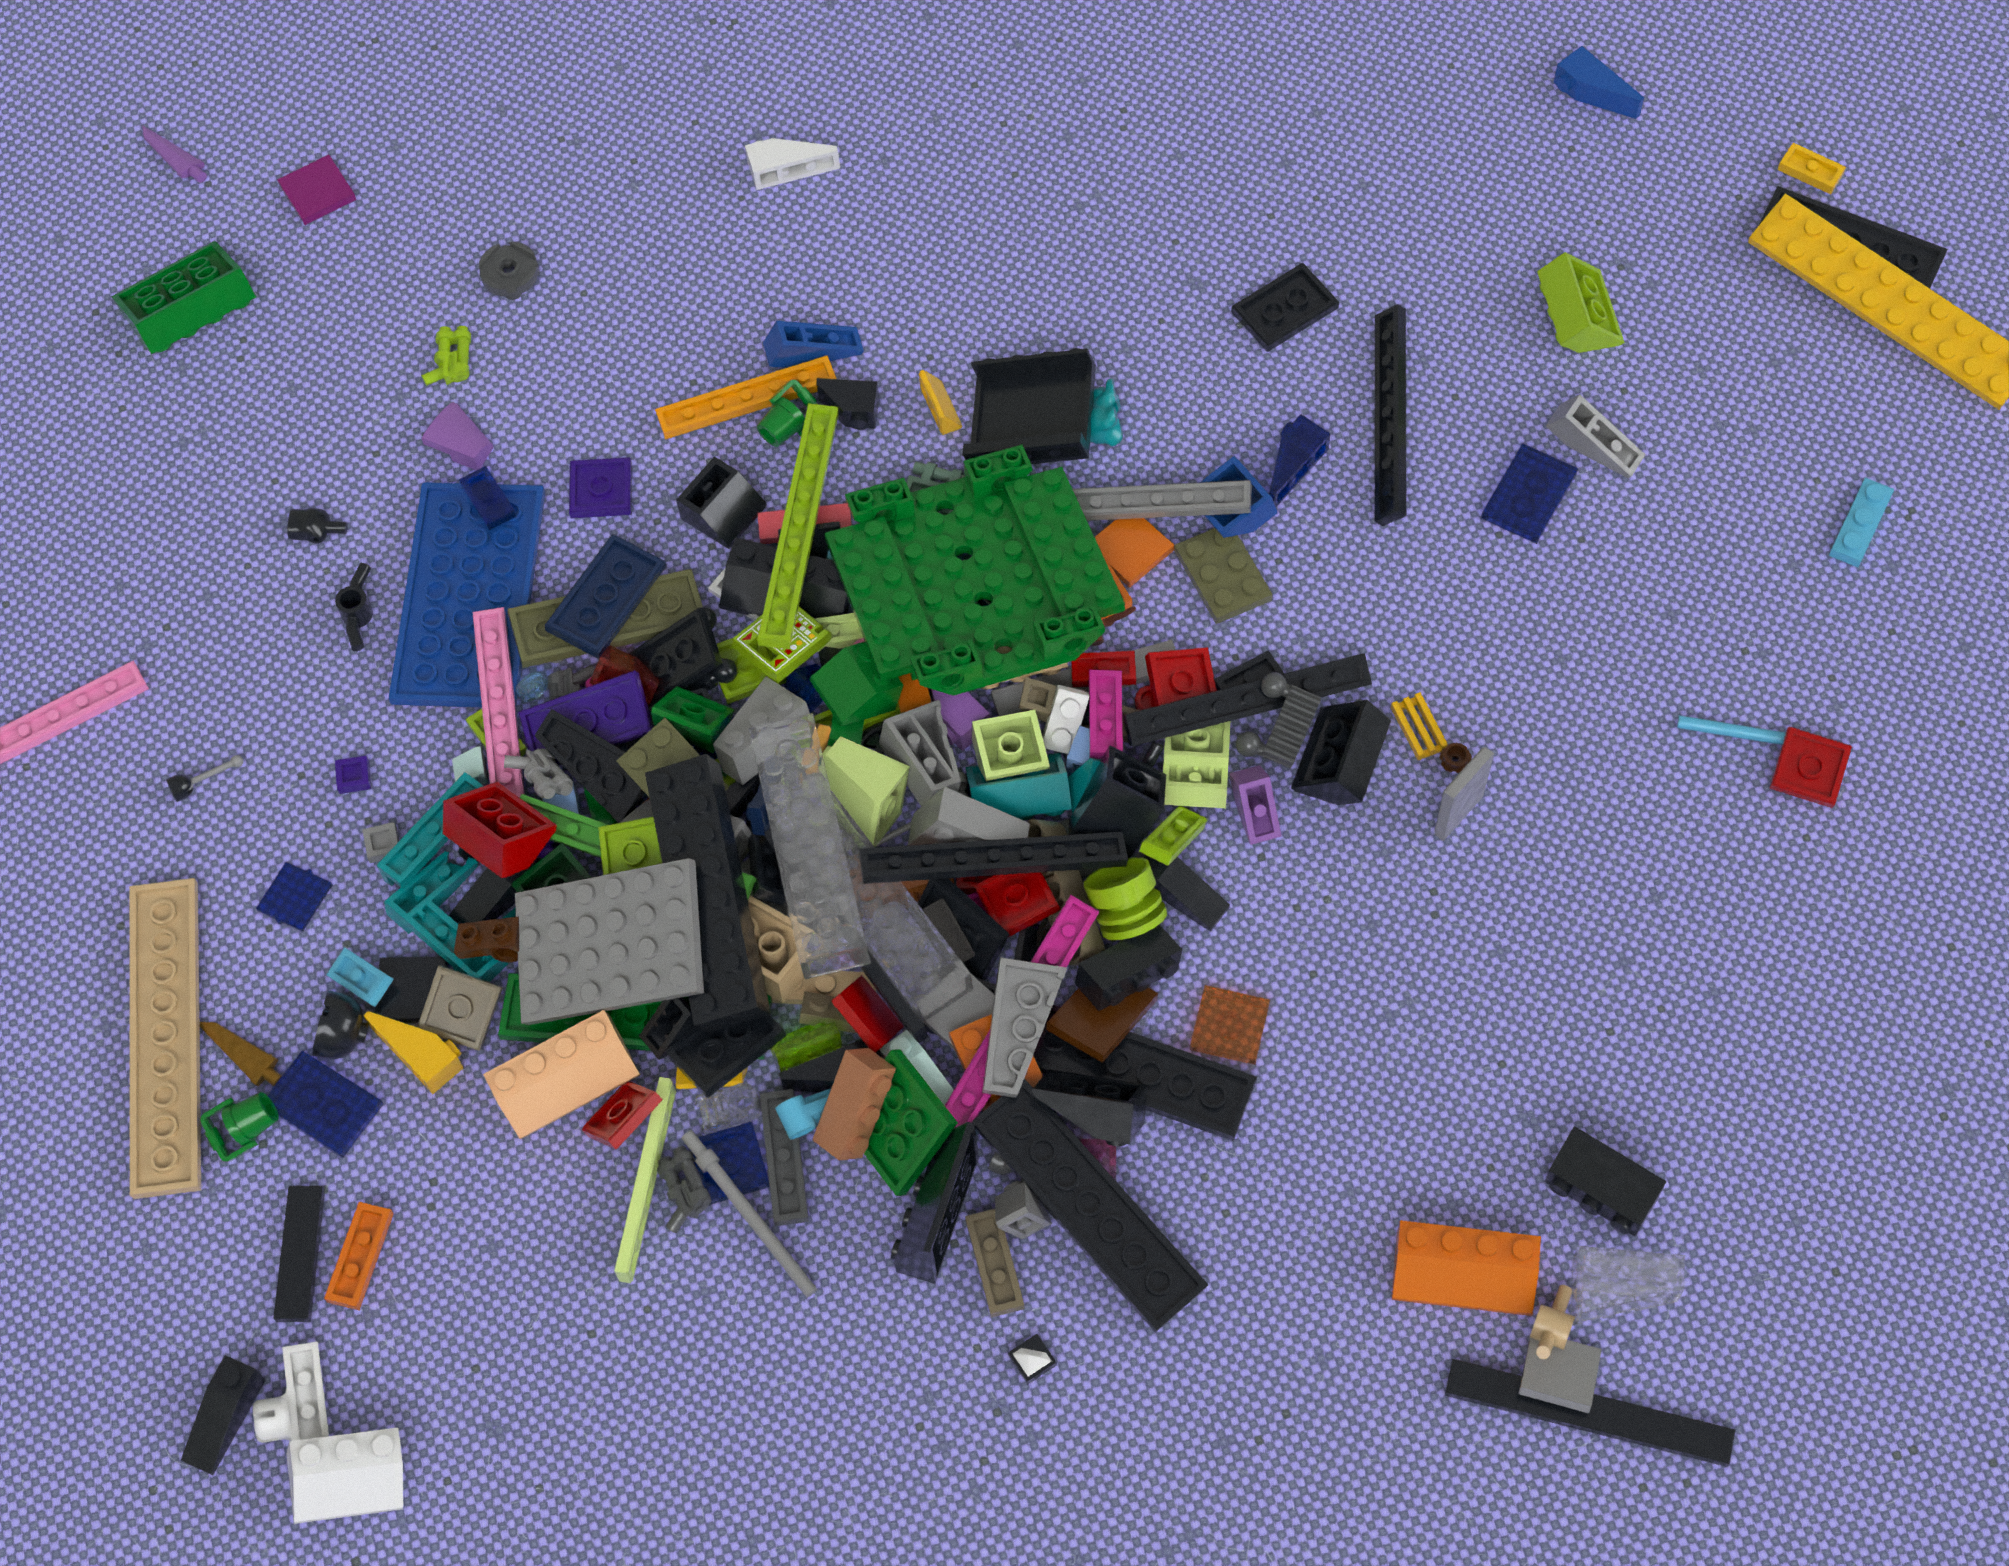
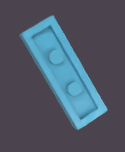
[1829,477,1894,568]

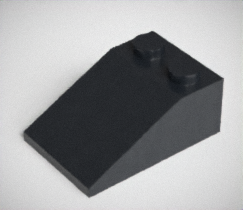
[1032,1069,1148,1146]

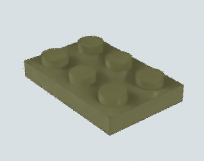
[1174,528,1273,624]
[616,718,729,798]

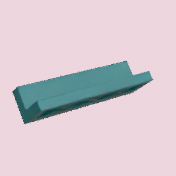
[376,772,483,889]

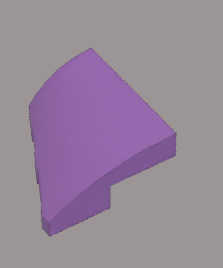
[421,402,493,471]

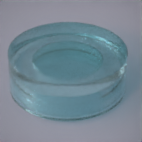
[516,671,548,702]

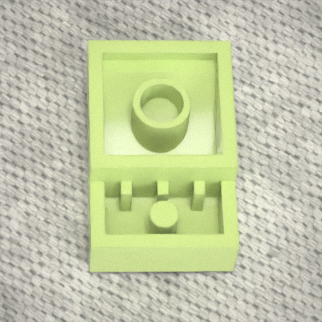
[1163,721,1231,809]

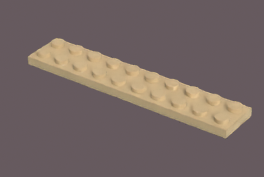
[129,878,201,1199]

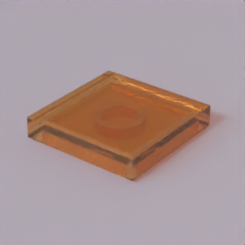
[1190,985,1270,1065]

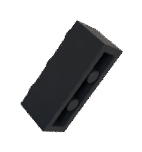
[1075,924,1183,1011]

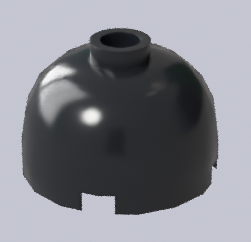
[312,990,369,1059]

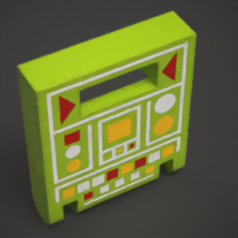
[732,607,832,684]

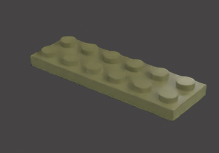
[508,569,703,668]

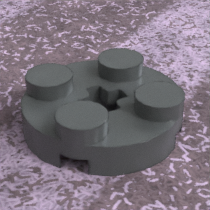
[479,242,540,300]

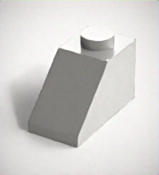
[995,1181,1052,1239]

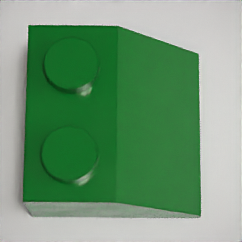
[810,642,904,726]

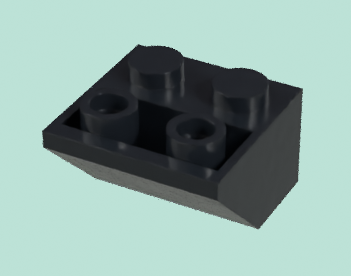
[676,456,767,549]

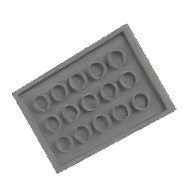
[515,858,704,1025]

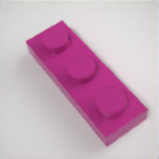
[1089,670,1123,759]

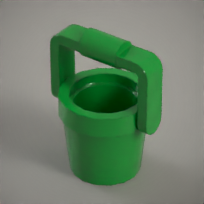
[757,380,817,447]
[200,1092,279,1162]

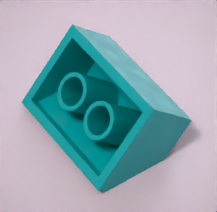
[965,752,1072,821]

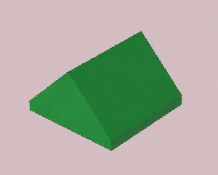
[651,686,734,753]

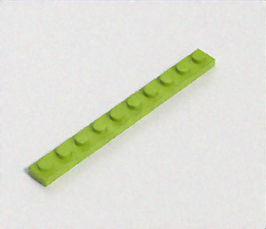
[758,403,838,649]

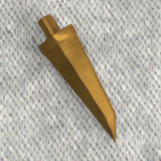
[200,1022,284,1088]

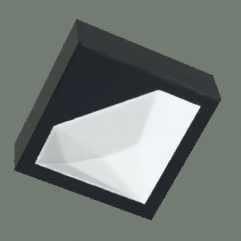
[1008,1334,1057,1385]

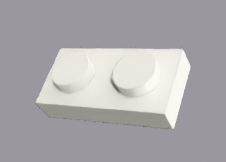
[1042,685,1090,754]

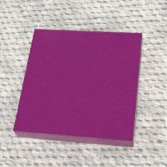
[277,154,356,225]

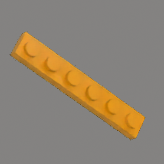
[655,355,837,440]

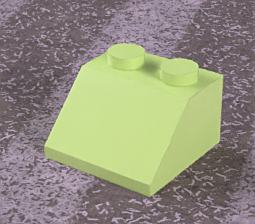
[972,710,1050,781]

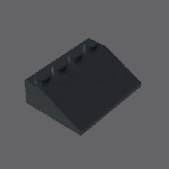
[891,1122,979,1284]

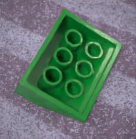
[111,241,256,355]

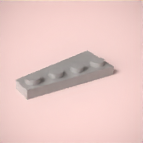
[982,958,1067,1098]

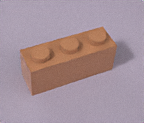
[812,1048,896,1161]

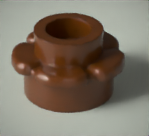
[1439,743,1472,773]

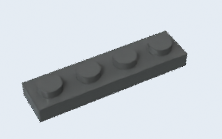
[760,1089,809,1226]

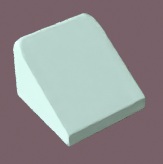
[452,746,488,784]

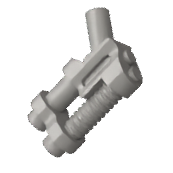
[504,749,573,799]

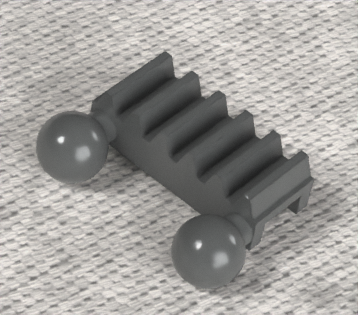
[1236,672,1321,769]

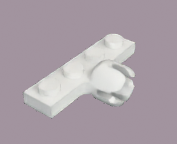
[252,1342,329,1443]

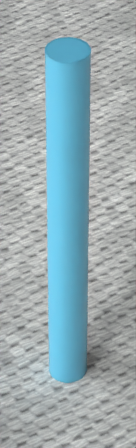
[1677,715,1786,745]

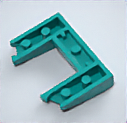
[384,851,516,982]

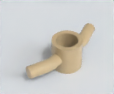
[1530,1285,1575,1359]

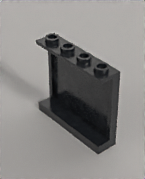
[962,348,1096,464]

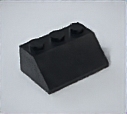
[1291,700,1391,805]
[1544,1126,1667,1236]

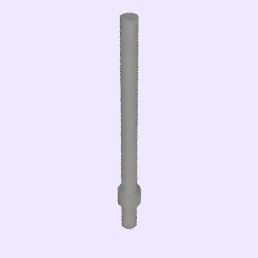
[681,1130,818,1298]

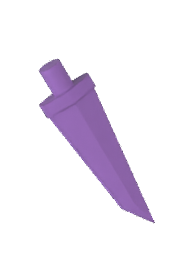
[142,126,207,183]

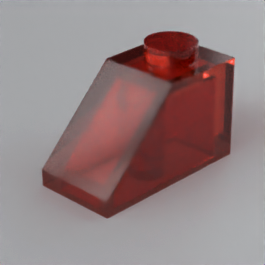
[589,645,660,708]

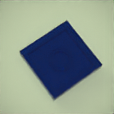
[689,1121,770,1205]

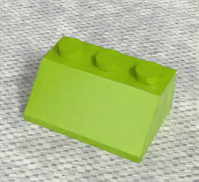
[1537,252,1625,353]

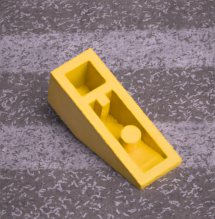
[363,1011,463,1094]

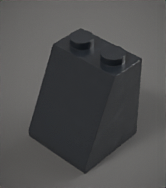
[1068,745,1166,858]

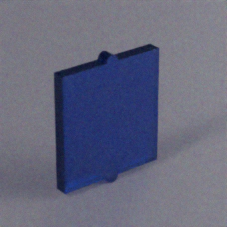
[256,862,333,932]

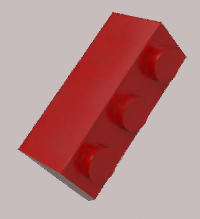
[443,782,557,878]

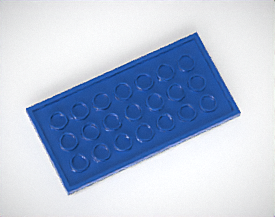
[388,482,545,708]

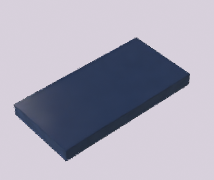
[545,533,666,659]

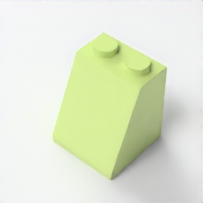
[817,736,910,848]

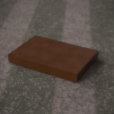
[1046,988,1158,1063]

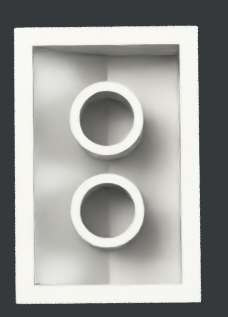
[286,1428,403,1524]

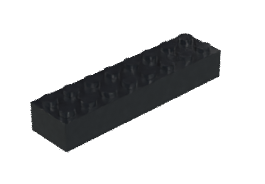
[645,754,771,1033]

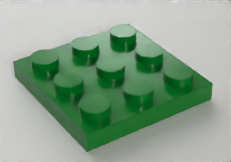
[864,1049,958,1196]

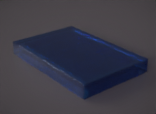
[1481,443,1579,544]
[267,1050,384,1158]

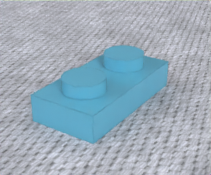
[326,947,393,1007]

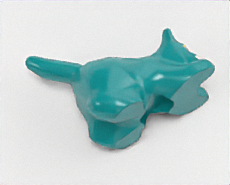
[1090,379,1123,447]

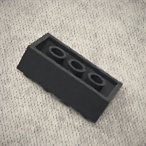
[719,537,850,619]

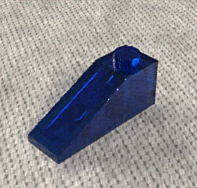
[1269,414,1330,507]

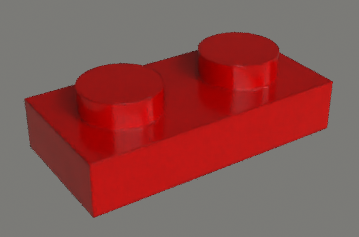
[1071,651,1136,688]

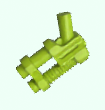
[421,325,471,386]

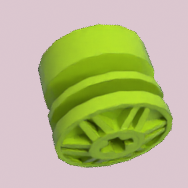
[1084,857,1168,940]

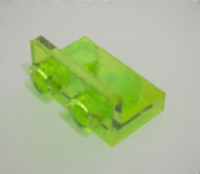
[770,1021,843,1072]

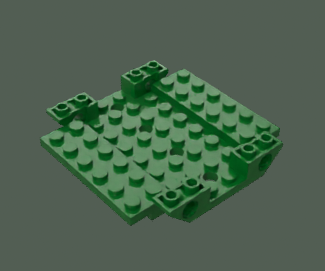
[825,445,1125,696]

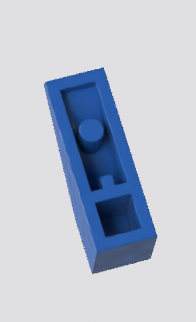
[1554,46,1644,119]
[763,321,864,368]

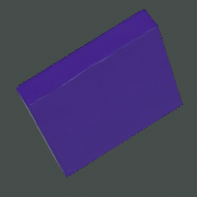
[569,457,632,518]

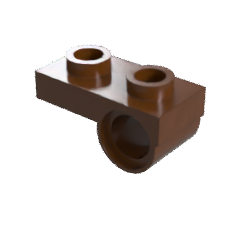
[454,916,520,963]

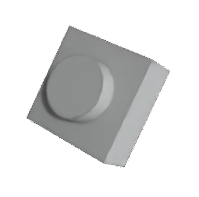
[362,822,399,863]

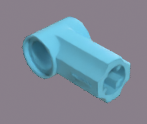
[775,1089,831,1140]

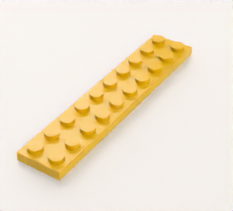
[1748,193,2009,410]

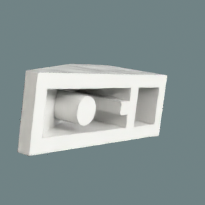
[745,138,840,190]

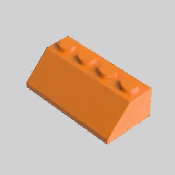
[1392,1220,1541,1316]

